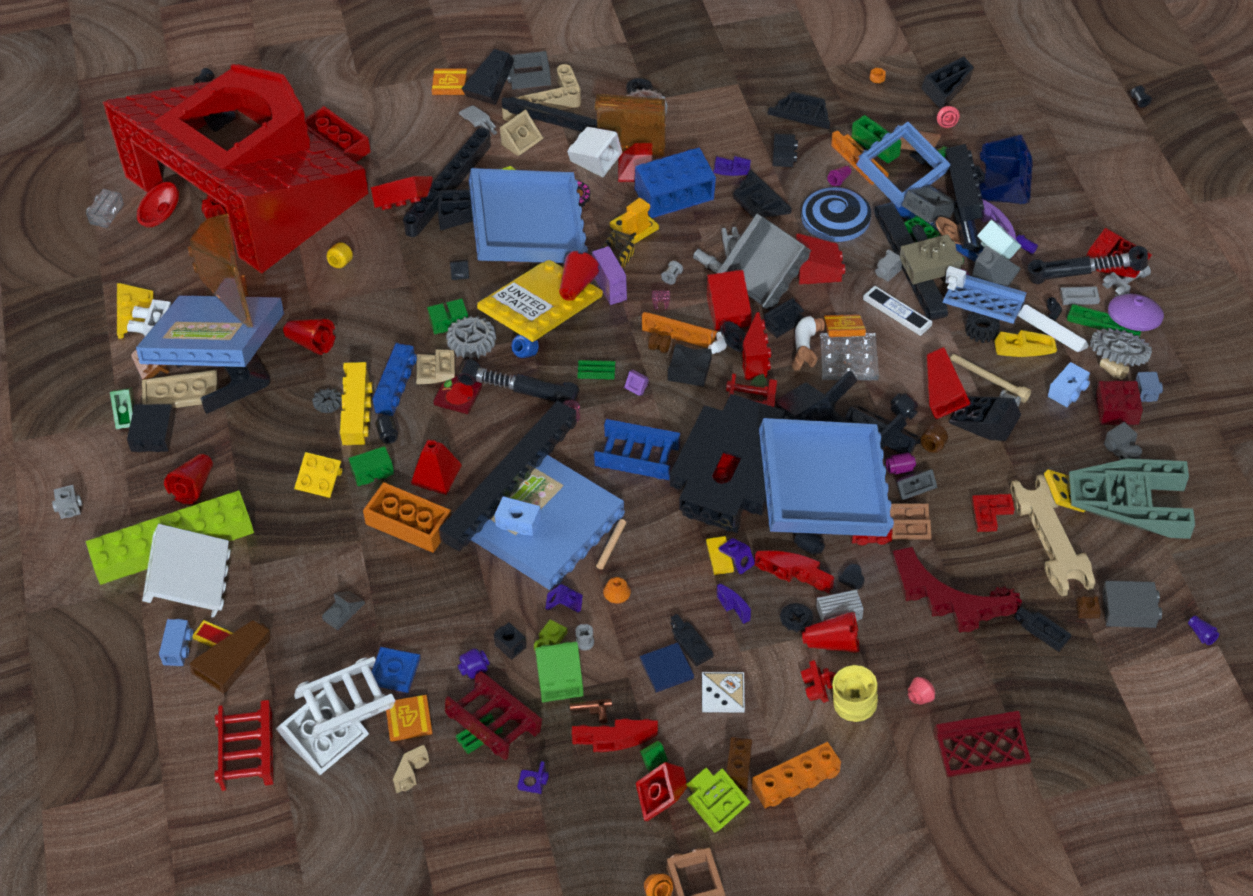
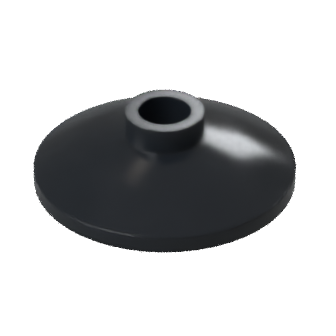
[720,322,746,353]

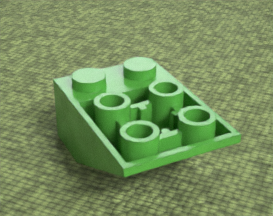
[535,642,583,702]

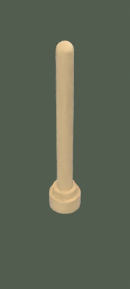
[950,354,1031,403]

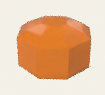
[870,68,886,83]

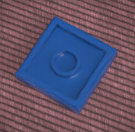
[372,647,421,693]

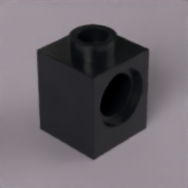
[494,622,527,660]

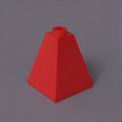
[411,439,462,495]

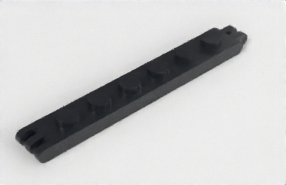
[501,97,622,141]

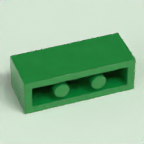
[852,115,902,164]

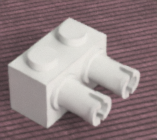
[127,300,171,336]

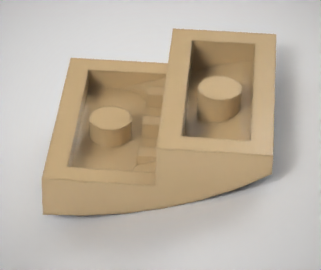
[416,349,455,384]

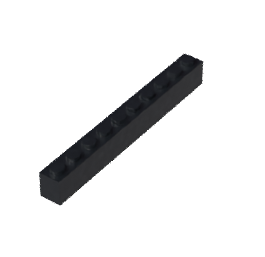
[439,401,577,552]

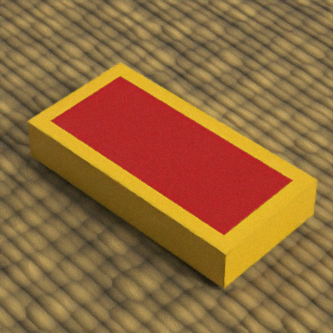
[192,620,232,647]

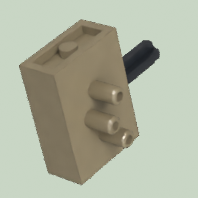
[900,224,963,284]

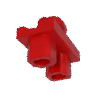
[800,660,836,703]

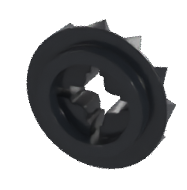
[626,78,652,94]
[780,603,813,633]

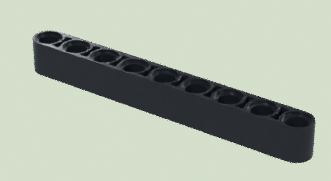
[403,128,491,237]
[874,202,948,321]

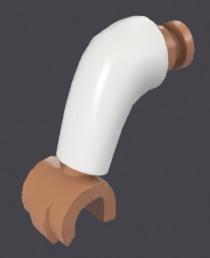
[792,316,825,371]

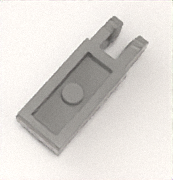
[721,227,740,259]

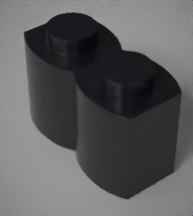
[773,133,798,167]

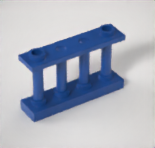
[594,419,680,480]

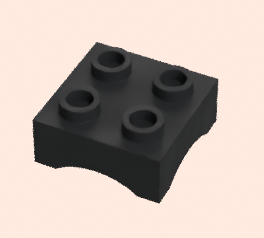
[668,344,712,387]

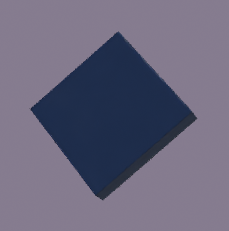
[640,643,694,693]

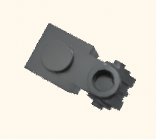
[1104,422,1142,460]

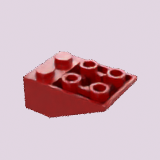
[1086,228,1152,278]
[742,312,771,380]

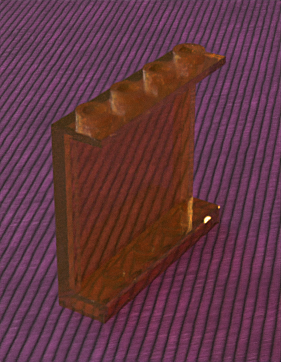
[595,94,666,156]

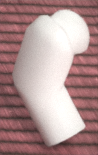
[708,332,727,354]

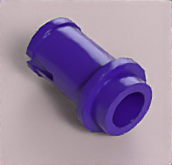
[1016,234,1038,255]

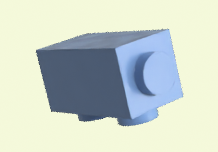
[159,619,193,666]

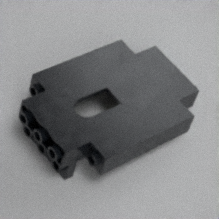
[670,394,785,533]

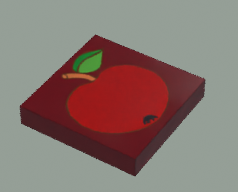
[433,376,482,414]

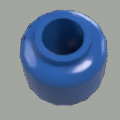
[511,335,539,358]

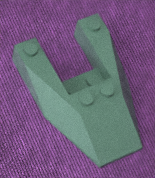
[1069,459,1195,539]

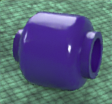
[457,648,490,679]

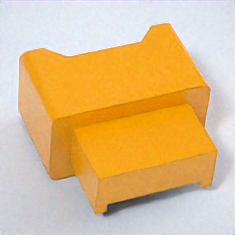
[620,198,651,237]

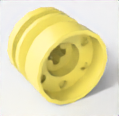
[832,665,878,722]

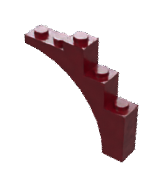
[893,547,1017,633]

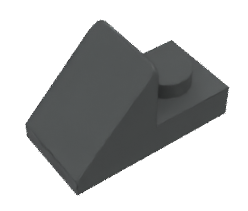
[322,591,365,630]

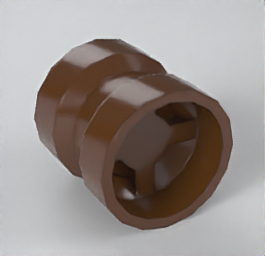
[648,332,671,354]

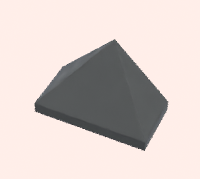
[896,469,938,500]

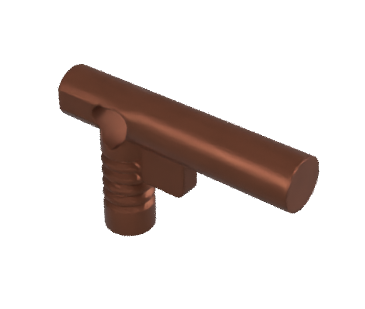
[569,698,612,724]

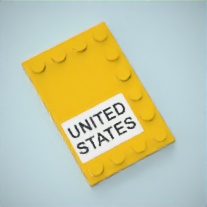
[477,260,603,342]

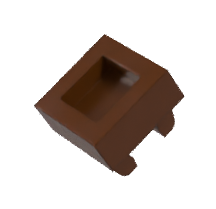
[1076,596,1101,619]

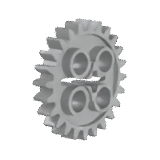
[1090,328,1152,366]

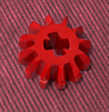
[201,196,228,222]

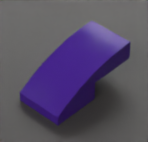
[713,156,751,176]
[717,584,751,624]

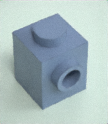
[1136,372,1163,402]

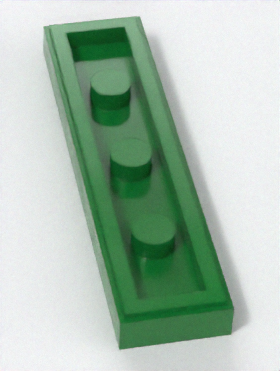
[1067,304,1142,338]

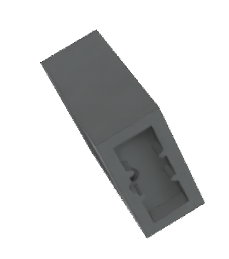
[507,51,551,90]
[902,185,957,223]

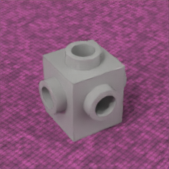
[52,485,83,519]

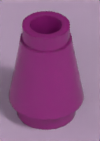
[827,166,851,186]

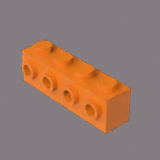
[752,742,841,808]

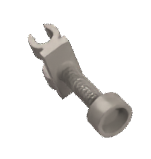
[1102,265,1151,297]

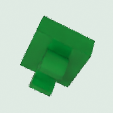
[640,741,668,772]

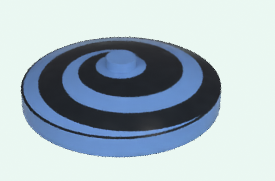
[801,187,871,242]

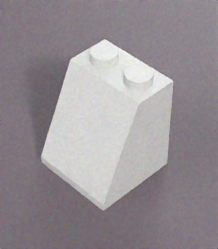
[567,127,622,177]

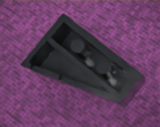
[461,49,514,105]
[921,56,974,109]
[438,189,473,231]

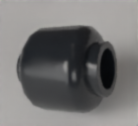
[890,393,918,420]

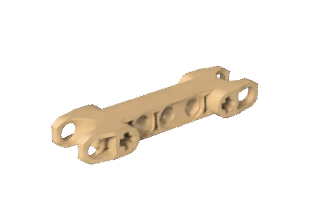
[1010,475,1095,596]

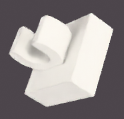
[946,266,966,291]

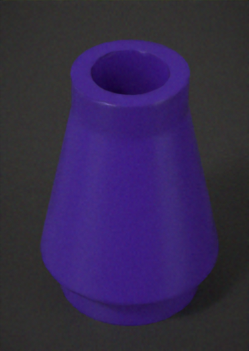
[1188,616,1219,645]

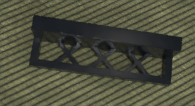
[845,405,921,455]

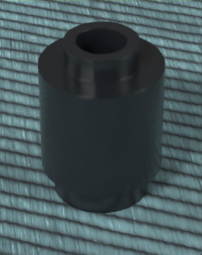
[375,415,398,444]
[794,533,825,556]

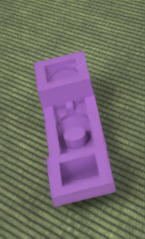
[980,200,1016,256]

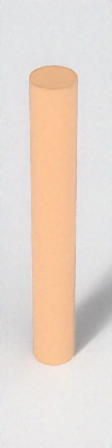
[596,519,626,569]

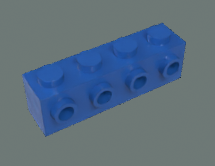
[373,343,417,416]

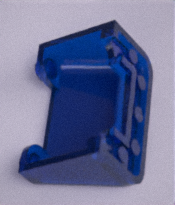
[979,134,1033,204]

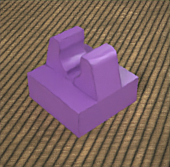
[624,370,649,396]

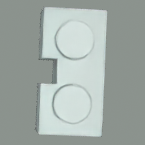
[978,220,1021,260]

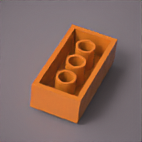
[363,482,452,553]

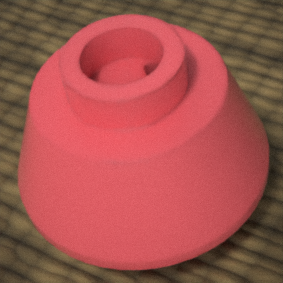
[937,106,960,128]
[908,677,935,705]

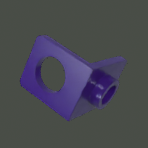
[718,538,755,574]
[545,584,583,612]
[517,761,549,794]

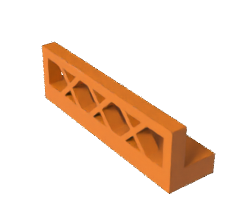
[831,131,889,185]
[642,312,717,348]

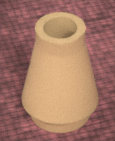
[1100,358,1129,380]

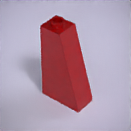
[927,347,971,419]

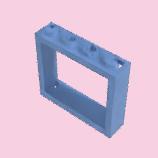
[856,122,951,208]

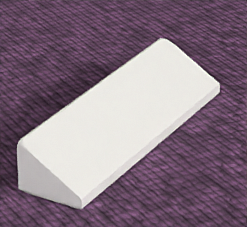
[1018,305,1089,352]

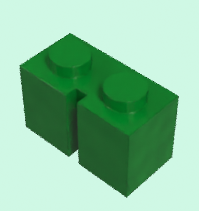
[427,299,468,335]
[348,446,394,486]

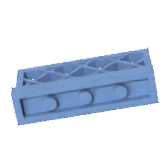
[943,275,1027,324]

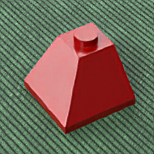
[618,143,652,182]
[636,762,688,822]

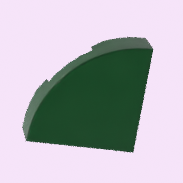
[750,374,768,395]

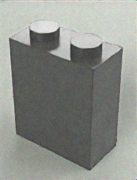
[1102,581,1162,628]

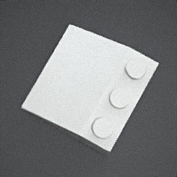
[276,690,369,775]

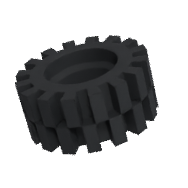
[965,312,1000,343]

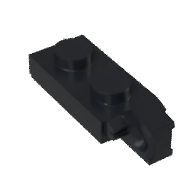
[1015,607,1072,652]
[670,614,714,667]

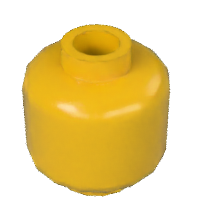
[326,242,353,269]

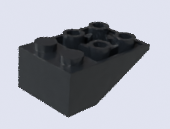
[949,396,1021,441]

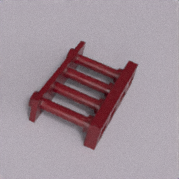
[445,671,542,761]

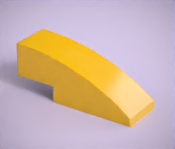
[994,330,1057,357]

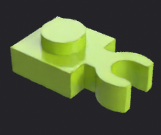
[534,619,568,651]

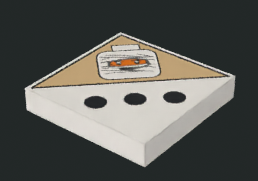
[702,672,745,713]

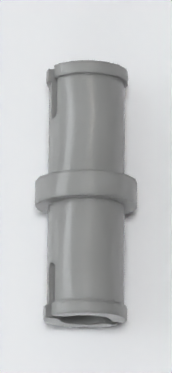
[693,249,723,273]

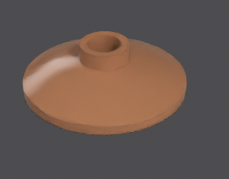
[936,217,961,244]

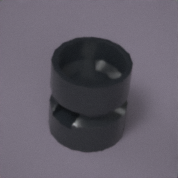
[204,111,236,132]

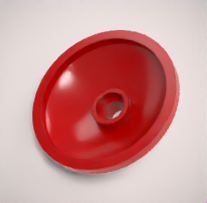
[137,182,179,228]

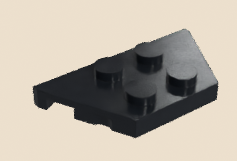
[768,92,830,129]
[733,170,792,218]

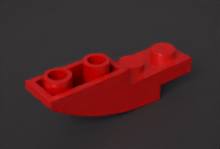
[755,551,834,593]
[572,718,658,752]

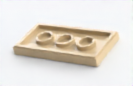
[142,370,218,408]

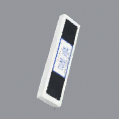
[863,286,932,336]

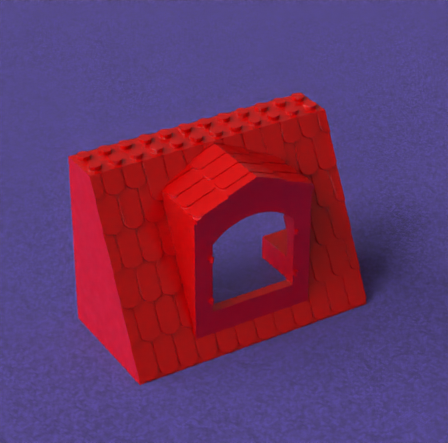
[103,64,368,273]

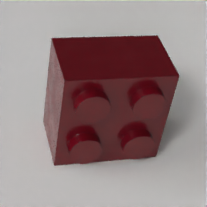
[1095,381,1143,425]

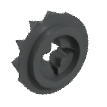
[312,387,342,413]

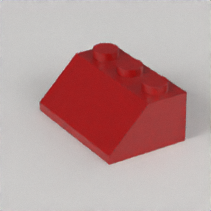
[371,176,433,211]

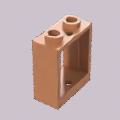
[667,847,726,896]

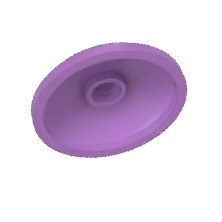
[1108,294,1164,331]

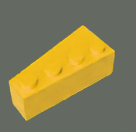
[340,362,373,445]

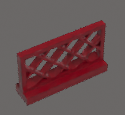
[933,711,1031,777]

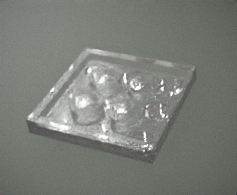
[820,333,879,380]

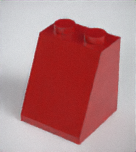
[796,234,845,285]
[707,270,752,331]

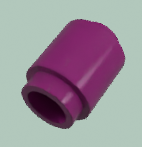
[886,452,916,475]

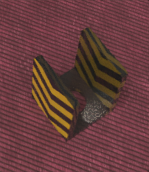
[600,229,635,269]

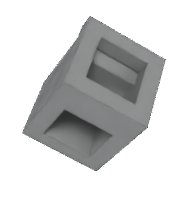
[875,249,902,282]

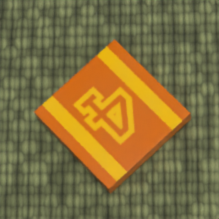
[432,69,467,95]
[824,315,866,337]
[386,695,432,742]

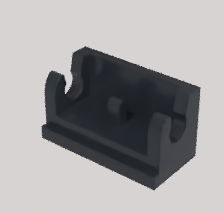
[764,298,804,338]

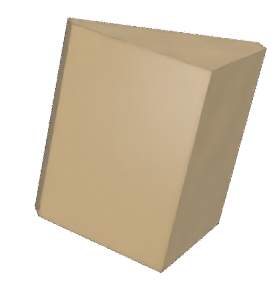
[500,110,543,156]

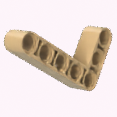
[502,64,581,121]

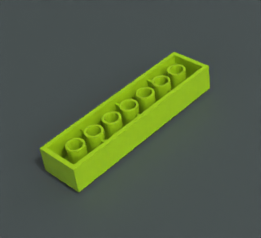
[86,490,254,585]

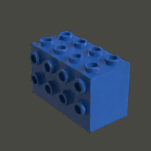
[635,147,716,218]

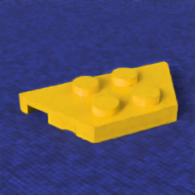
[117,283,155,339]

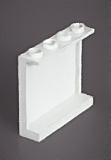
[142,524,231,617]

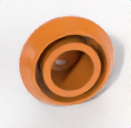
[603,577,631,603]
[644,874,673,896]

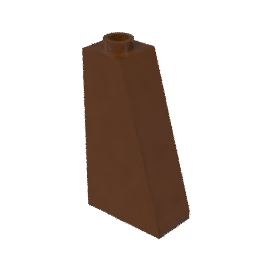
[190,620,270,694]

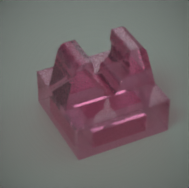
[652,291,670,309]

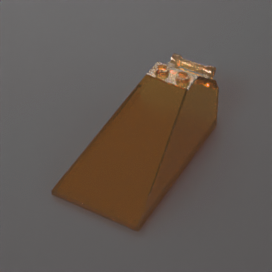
[188,214,253,328]

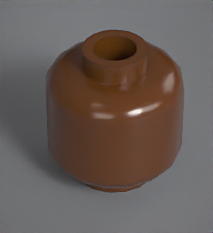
[920,425,948,453]

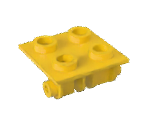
[294,452,342,498]

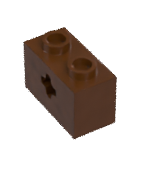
[727,737,752,790]

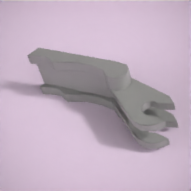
[459,105,497,137]

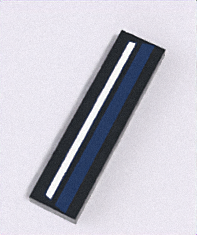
[954,201,981,252]

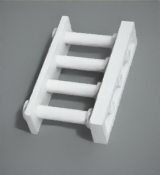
[294,657,395,740]

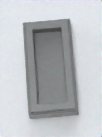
[1060,286,1100,305]

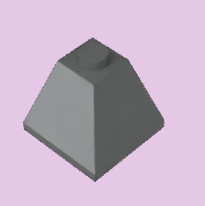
[972,245,1021,287]

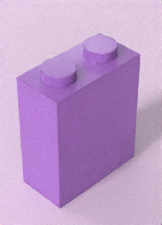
[592,246,627,305]

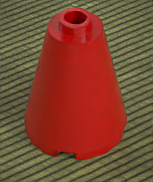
[559,251,600,301]
[283,318,336,355]
[164,454,213,505]
[802,612,860,653]

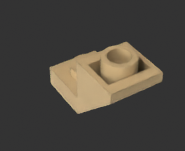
[393,745,429,793]

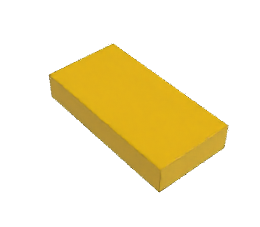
[706,536,734,575]

